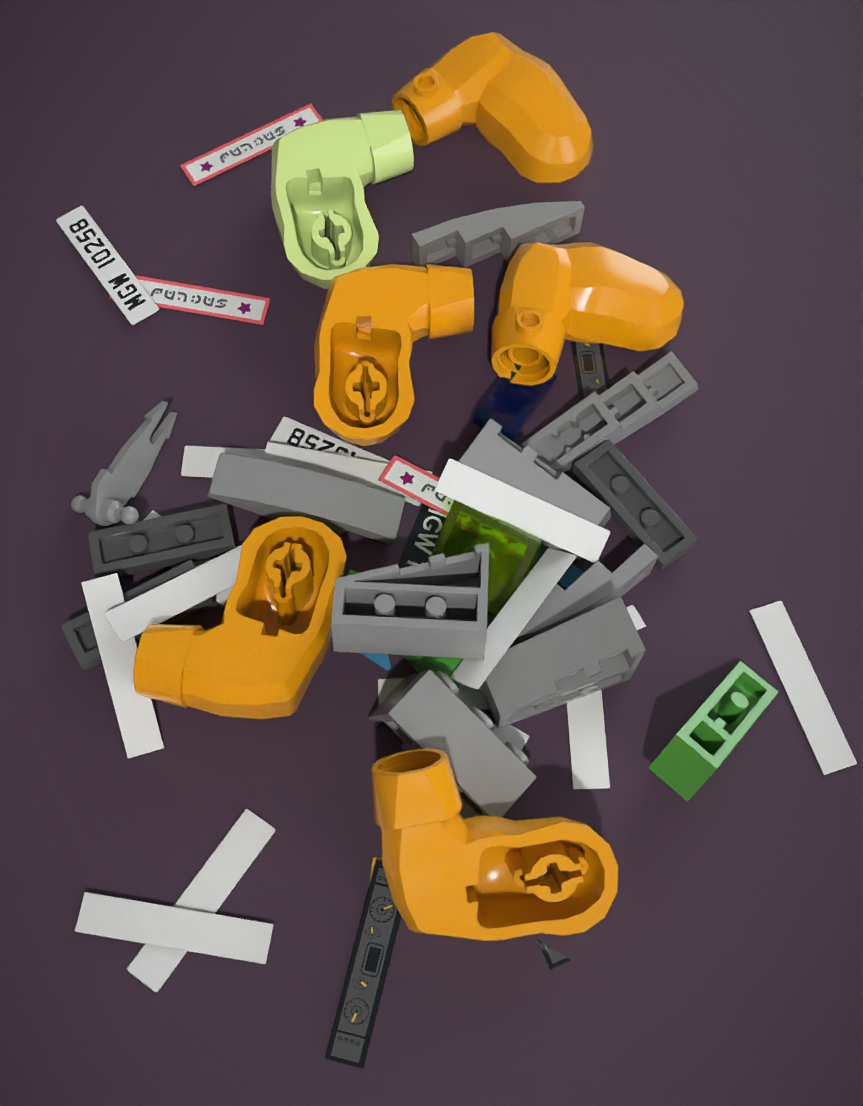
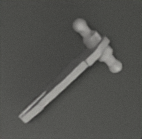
[71,401,177,526]

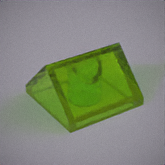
[431,500,542,617]

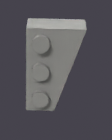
[459,418,611,560]
[331,543,489,659]
[480,597,646,729]
[368,669,537,817]

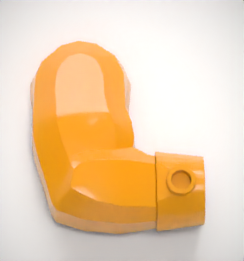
[392,32,593,183]
[491,242,684,386]
[314,264,474,446]
[133,516,347,719]
[371,749,618,941]

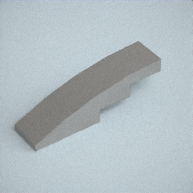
[412,201,585,268]
[522,351,699,474]
[207,452,405,545]
[509,543,658,648]

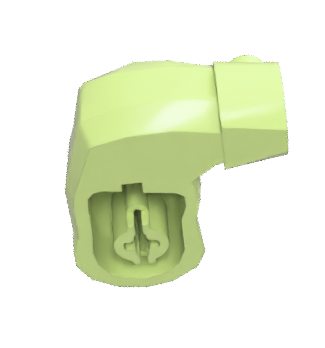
[271,110,414,289]

